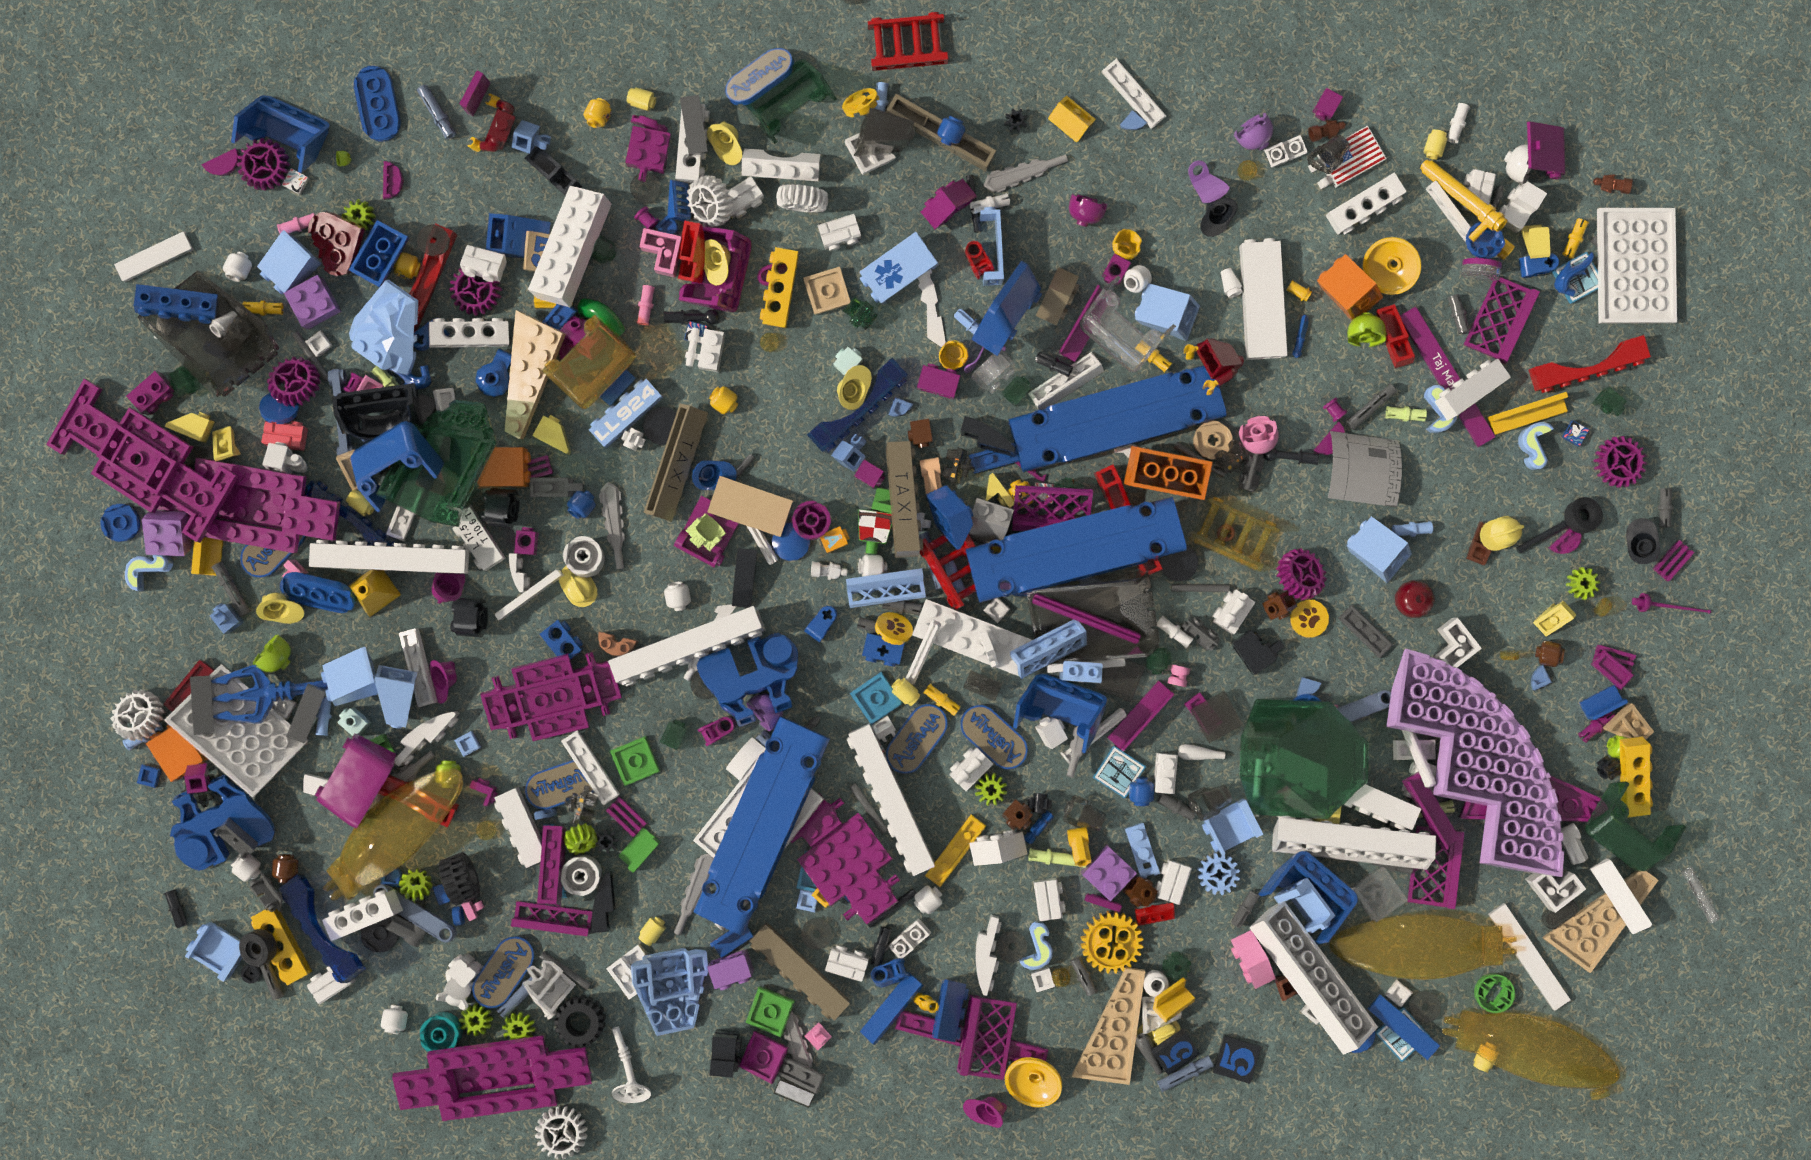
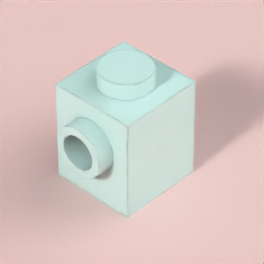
[833,347,863,375]
[337,707,372,736]

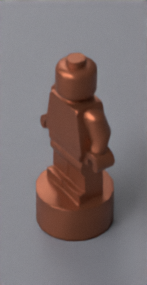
[1308,120,1346,142]
[1593,174,1633,194]

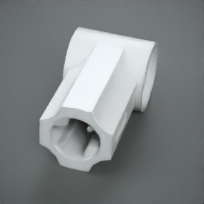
[1561,823,1588,865]

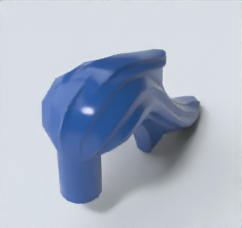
[1554,253,1594,297]
[387,365,431,389]

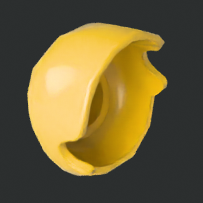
[1112,229,1142,260]
[939,340,969,370]

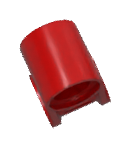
[965,241,995,280]

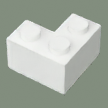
[1499,181,1547,233]
[1434,618,1482,668]
[970,830,1027,866]
[1525,871,1586,913]

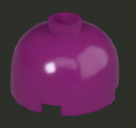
[1069,193,1108,227]
[792,501,831,540]

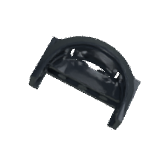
[333,383,420,441]

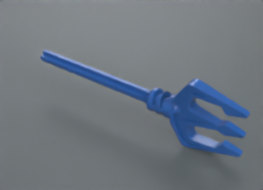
[211,665,328,724]

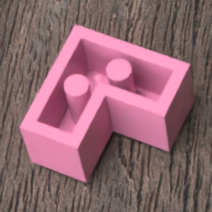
[639,228,681,278]
[1231,930,1276,989]

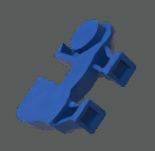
[697,633,798,727]
[170,774,275,871]

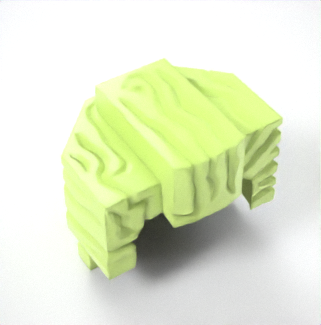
[685,513,726,551]

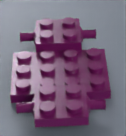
[480,652,622,741]
[791,793,900,925]

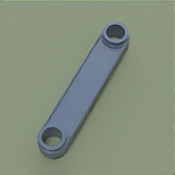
[328,369,355,456]
[1306,690,1391,736]
[373,884,457,943]

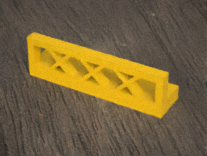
[1487,392,1568,435]

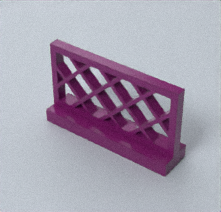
[1463,275,1540,364]
[1012,485,1093,531]
[1407,825,1464,909]
[957,995,1017,1080]

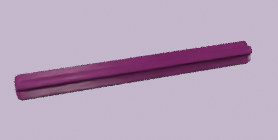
[1032,593,1141,644]

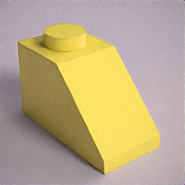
[165,412,215,443]
[533,415,571,455]

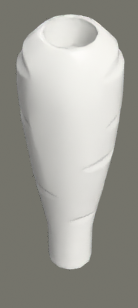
[1178,744,1225,760]

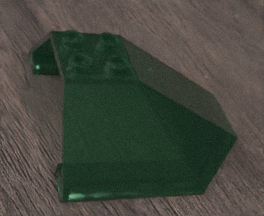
[376,399,497,527]
[1240,699,1369,819]

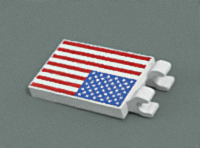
[1308,126,1386,189]

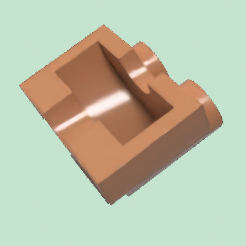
[598,632,639,656]

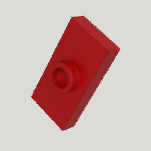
[1135,903,1175,926]

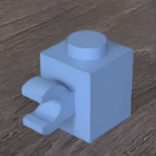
[512,120,551,154]
[831,434,866,472]
[209,603,244,634]

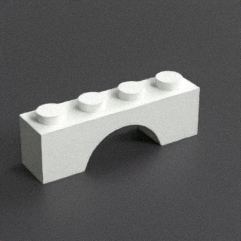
[742,148,821,181]

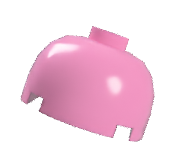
[1239,416,1279,454]

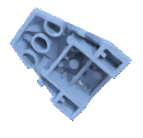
[349,280,418,375]
[631,948,708,1036]

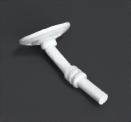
[612,1026,651,1103]

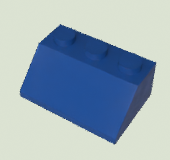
[349,220,409,287]
[926,485,973,550]
[931,979,969,1042]

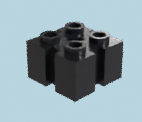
[709,1029,742,1078]

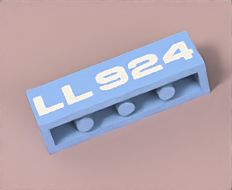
[589,379,663,448]

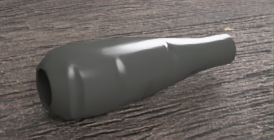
[1136,1033,1162,1075]

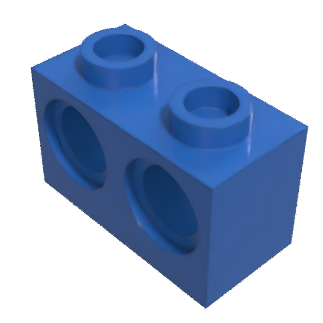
[540,620,584,660]

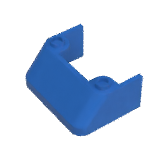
[231,95,329,173]
[971,261,1042,356]
[350,421,445,512]
[1013,674,1107,753]
[1258,851,1358,944]

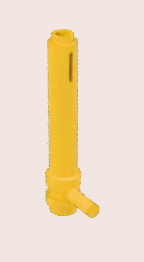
[1420,160,1508,242]

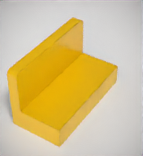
[1048,95,1096,142]
[191,537,223,576]
[1153,977,1195,1022]

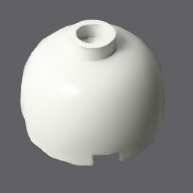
[1504,145,1531,185]

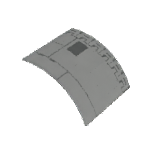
[1328,431,1402,507]

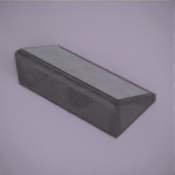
[773,1076,815,1108]

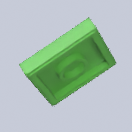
[610,736,660,786]
[746,986,795,1037]

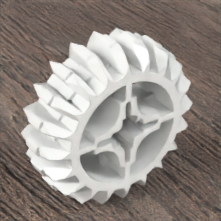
[687,175,734,228]
[776,184,828,213]
[111,690,165,742]
[535,1106,588,1159]

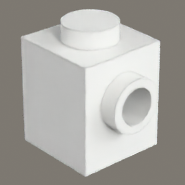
[1035,717,1068,749]

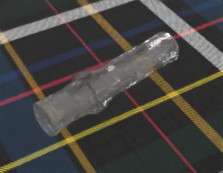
[1681,866,1720,923]

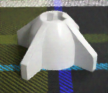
[436,969,473,1011]

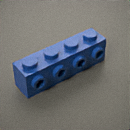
[133,284,218,324]

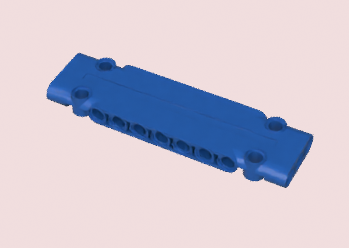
[1008,365,1226,472]
[966,497,1187,602]
[693,716,830,935]

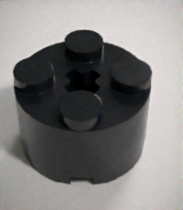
[481,488,520,529]
[450,598,488,638]

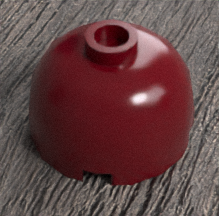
[1395,580,1435,618]

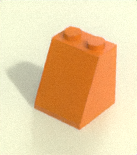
[1317,254,1383,321]
[472,447,531,489]

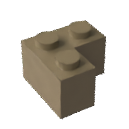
[1036,267,1079,326]

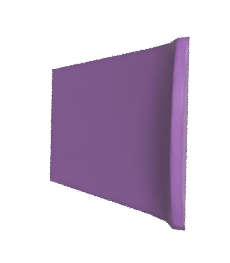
[1188,160,1230,203]
[964,346,1006,373]

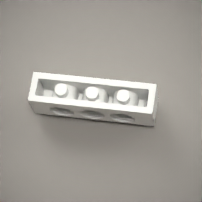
[675,104,710,183]
[1326,172,1406,235]
[429,318,509,348]
[322,889,403,941]

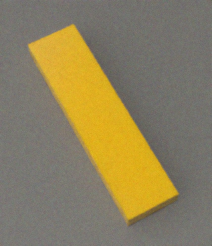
[925,814,986,887]

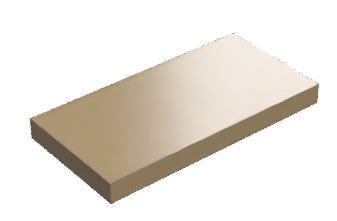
[708,476,793,537]

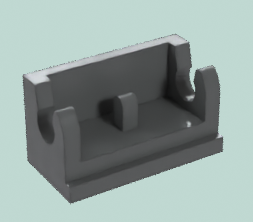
[214,818,258,860]

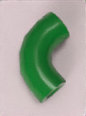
[577,298,625,339]

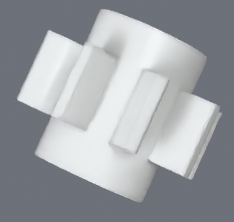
[621,428,646,451]

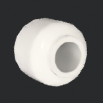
[223,252,252,282]
[1123,265,1152,293]
[858,554,887,577]
[664,581,691,611]
[231,853,261,882]
[914,885,942,914]
[1143,970,1169,997]
[381,1005,408,1034]

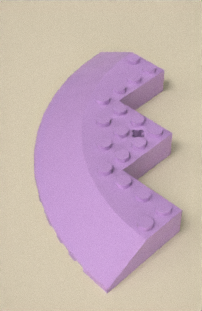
[1386,649,1564,877]

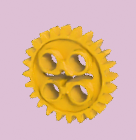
[1080,911,1143,974]

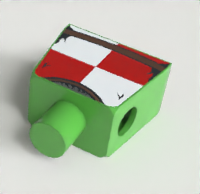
[858,509,892,555]

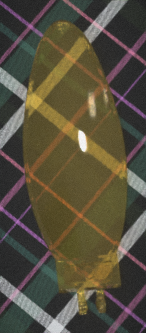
[323,769,463,901]
[1330,914,1517,980]
[1442,1010,1620,1089]

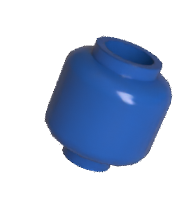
[937,116,966,146]
[567,490,596,519]
[1129,777,1154,806]

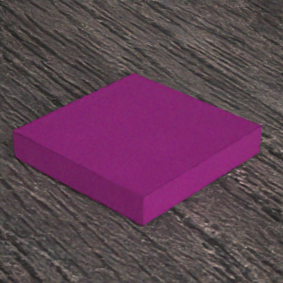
[459,70,491,116]
[739,1031,789,1084]

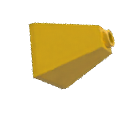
[348,570,401,617]

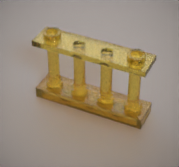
[1189,496,1280,572]

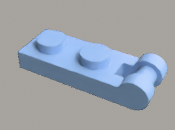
[1125,823,1160,879]

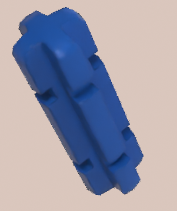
[1024,810,1054,844]

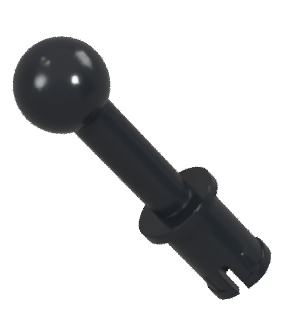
[663,309,719,325]
[1263,447,1319,465]

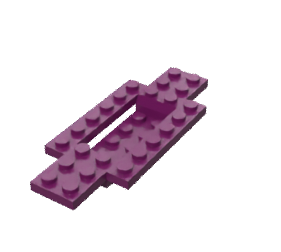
[158,458,340,553]
[392,1035,592,1121]

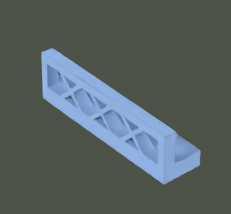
[846,568,926,608]
[1010,619,1087,679]

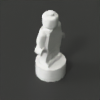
[811,561,848,580]

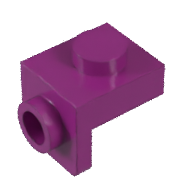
[469,777,498,807]

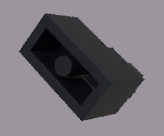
[1230,630,1285,675]

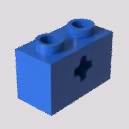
[862,633,905,667]

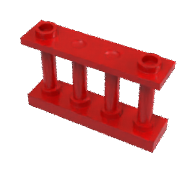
[867,12,948,71]
[919,534,976,610]

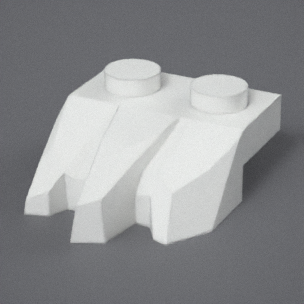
[523,960,576,1015]

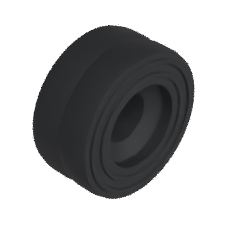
[1564,497,1603,534]
[239,929,277,967]

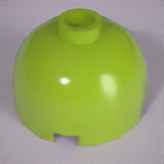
[1347,312,1386,347]
[252,634,291,673]

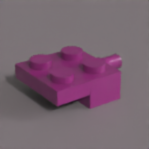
[625,126,671,182]

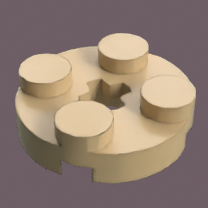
[1193,421,1233,460]

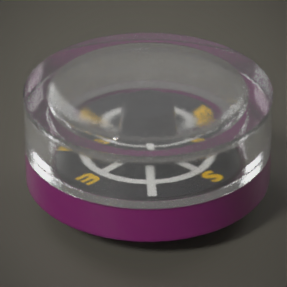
[1461,257,1502,281]

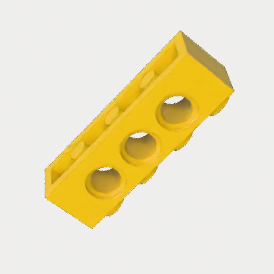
[760,247,799,328]
[1620,736,1653,818]
[251,908,313,985]

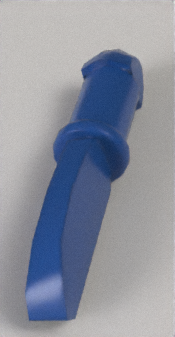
[1292,315,1309,358]

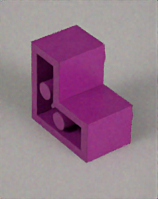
[921,178,977,230]

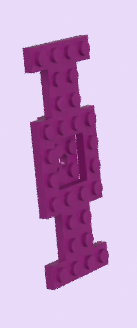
[46,379,239,543]

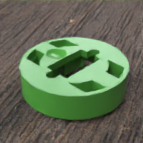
[1474,973,1515,1013]

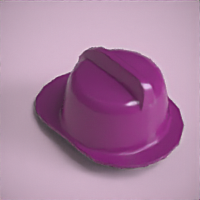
[432,572,465,604]
[430,660,457,704]
[963,1096,1007,1128]

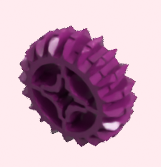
[236,138,290,191]
[449,268,502,316]
[267,356,321,407]
[1593,436,1647,488]
[1276,548,1327,600]

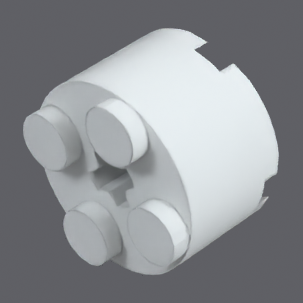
[563,536,605,578]
[561,855,603,896]

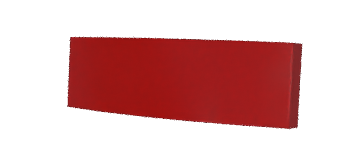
[677,221,705,284]
[1376,304,1415,369]

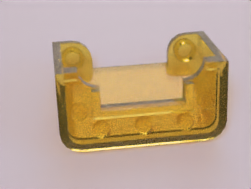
[542,315,635,409]

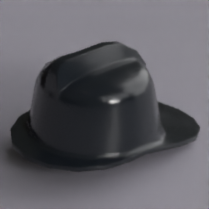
[1200,195,1238,237]
[1626,518,1660,564]

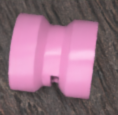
[1168,665,1190,687]

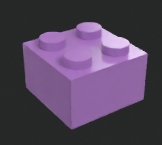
[284,275,342,329]
[142,510,192,556]
[1081,844,1137,902]
[707,949,754,990]

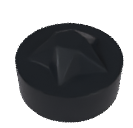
[241,964,262,984]

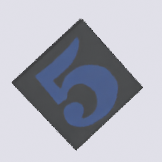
[1151,1029,1200,1075]
[1212,1035,1261,1084]

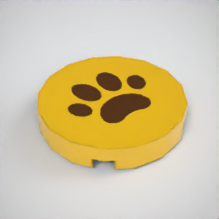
[1290,600,1329,637]
[875,612,913,645]

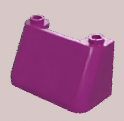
[679,226,751,312]
[315,733,396,828]

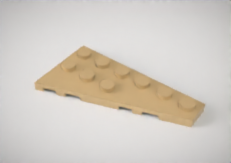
[505,310,566,439]
[1542,868,1659,973]
[1072,967,1145,1085]

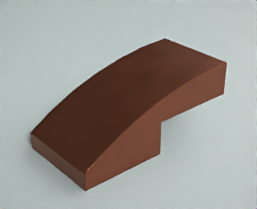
[1466,521,1492,566]

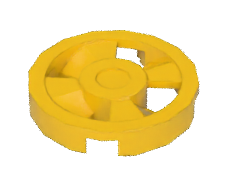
[842,88,879,117]

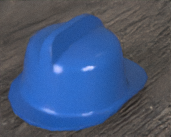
[692,460,737,490]

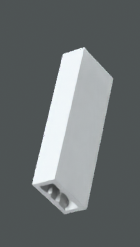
[1239,238,1287,360]

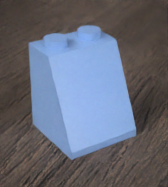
[257,230,322,295]
[1135,283,1200,341]
[1347,516,1412,583]
[321,647,378,706]
[374,665,417,728]

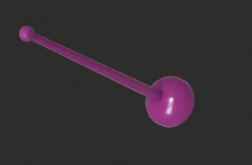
[1631,593,1711,614]

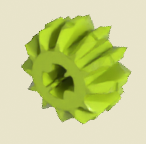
[342,199,376,231]
[1566,567,1600,600]
[975,773,1007,806]
[564,823,598,855]
[399,868,433,902]
[459,1003,493,1037]
[502,1012,536,1040]

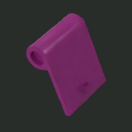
[1527,121,1566,180]
[674,495,739,568]

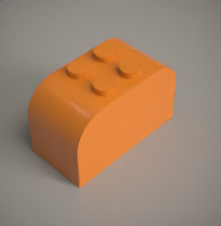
[1124,446,1212,500]

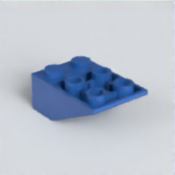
[486,213,551,258]

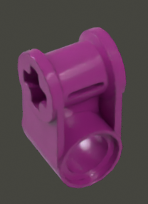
[698,716,736,747]

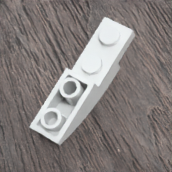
[394,711,460,766]
[975,915,1002,996]

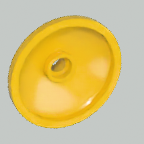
[1363,237,1422,295]
[1005,1057,1062,1107]

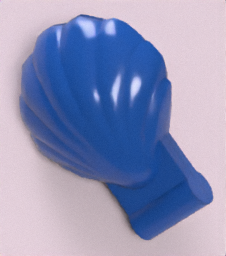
[475,348,512,397]

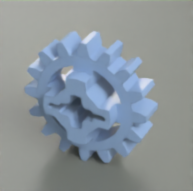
[1197,853,1240,895]

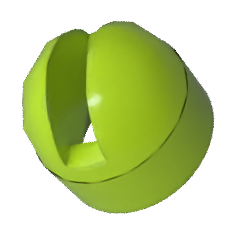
[336,151,351,167]

